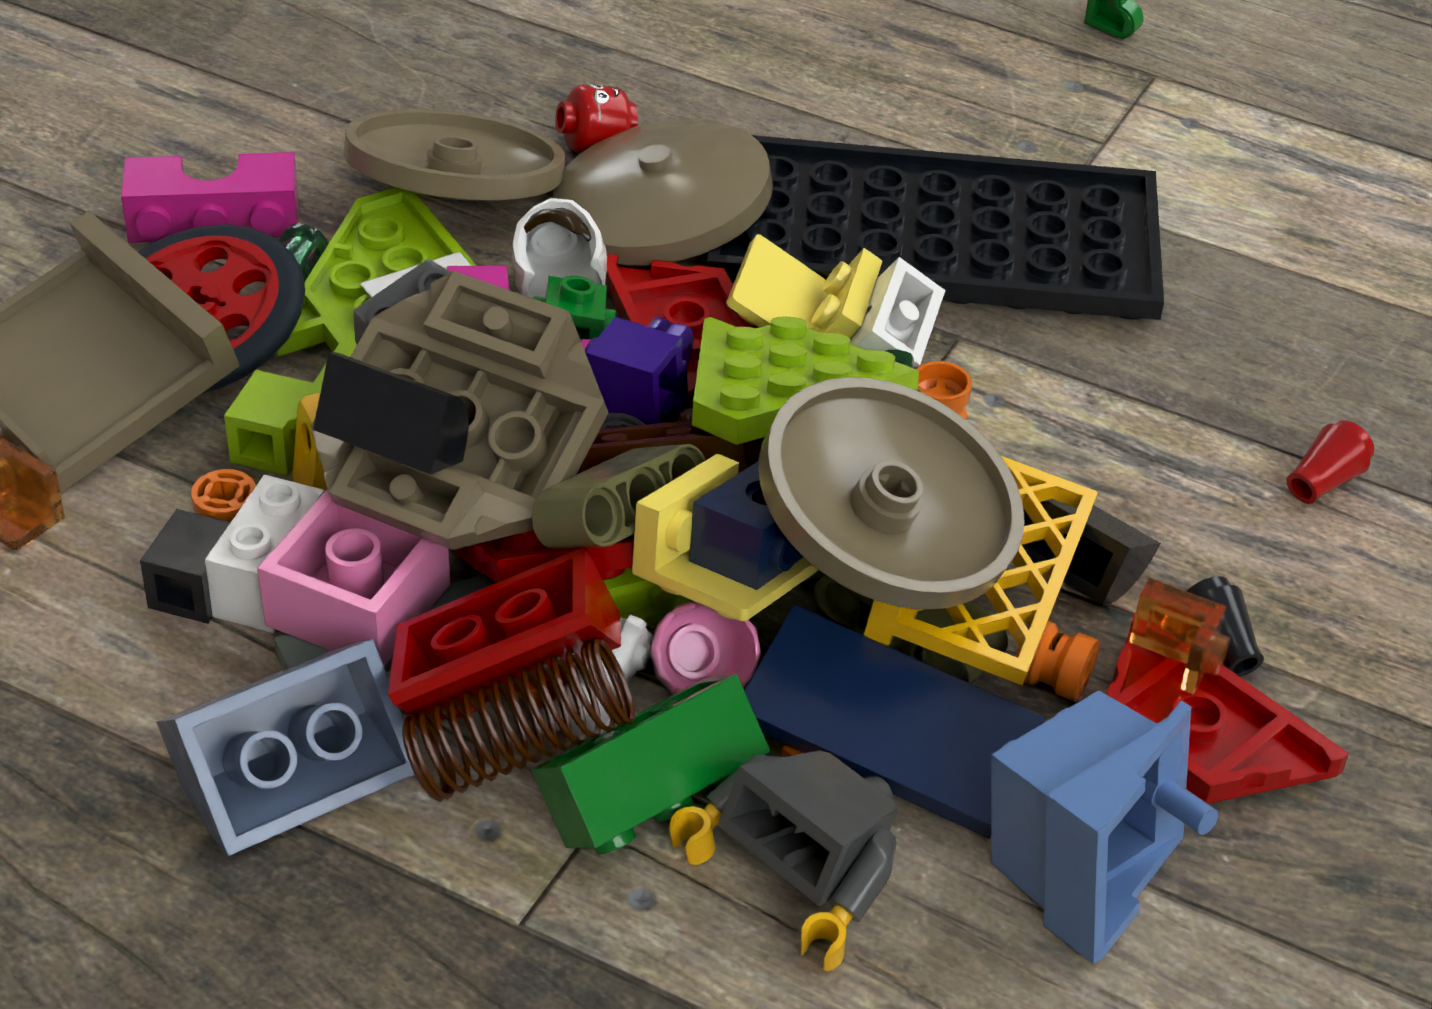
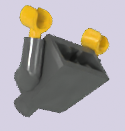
[669,750,898,971]

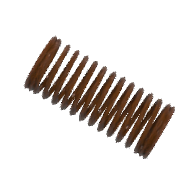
[402,638,635,802]

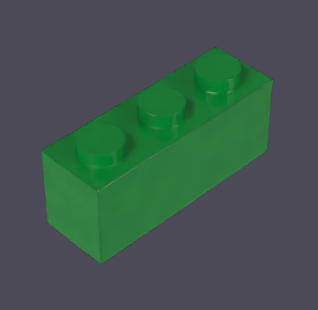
[531,674,770,855]

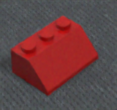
[388,546,621,724]

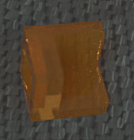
[0,438,65,550]

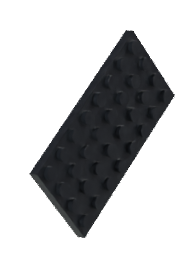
[707,135,1164,320]

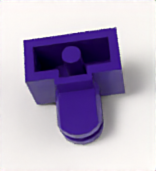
[585,316,694,425]

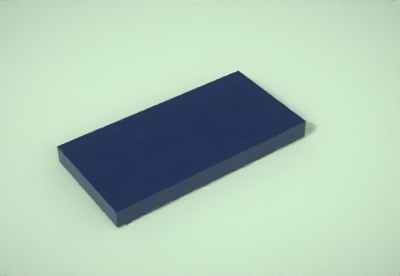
[744,604,1046,838]

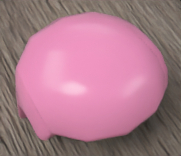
[649,601,761,694]

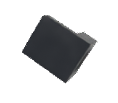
[140,509,231,624]

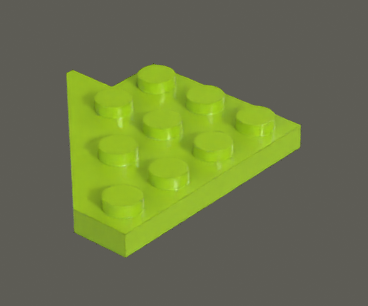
[276,187,477,357]
[692,316,919,445]

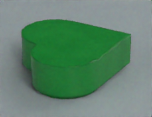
[1084,0,1144,39]

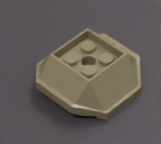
[311,270,609,550]

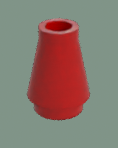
[1286,420,1375,504]

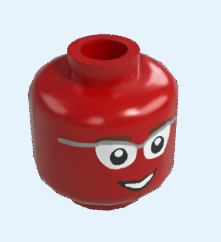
[555,84,638,154]

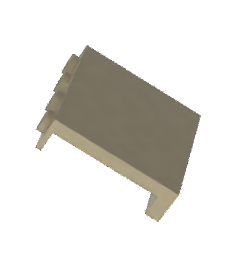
[0,210,240,496]

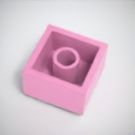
[257,489,451,667]

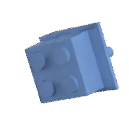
[991,690,1219,964]

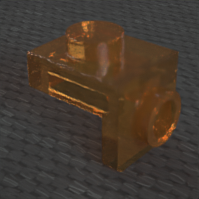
[1129,578,1231,695]

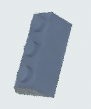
[156,639,414,856]

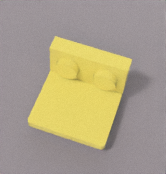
[726,234,882,338]
[632,454,819,621]

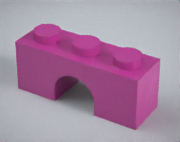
[121,152,299,243]

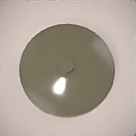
[343,109,565,201]
[552,119,773,265]
[758,377,1024,609]

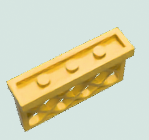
[864,430,1098,686]

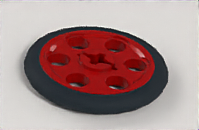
[138,224,305,393]

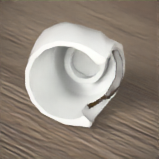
[512,198,607,298]

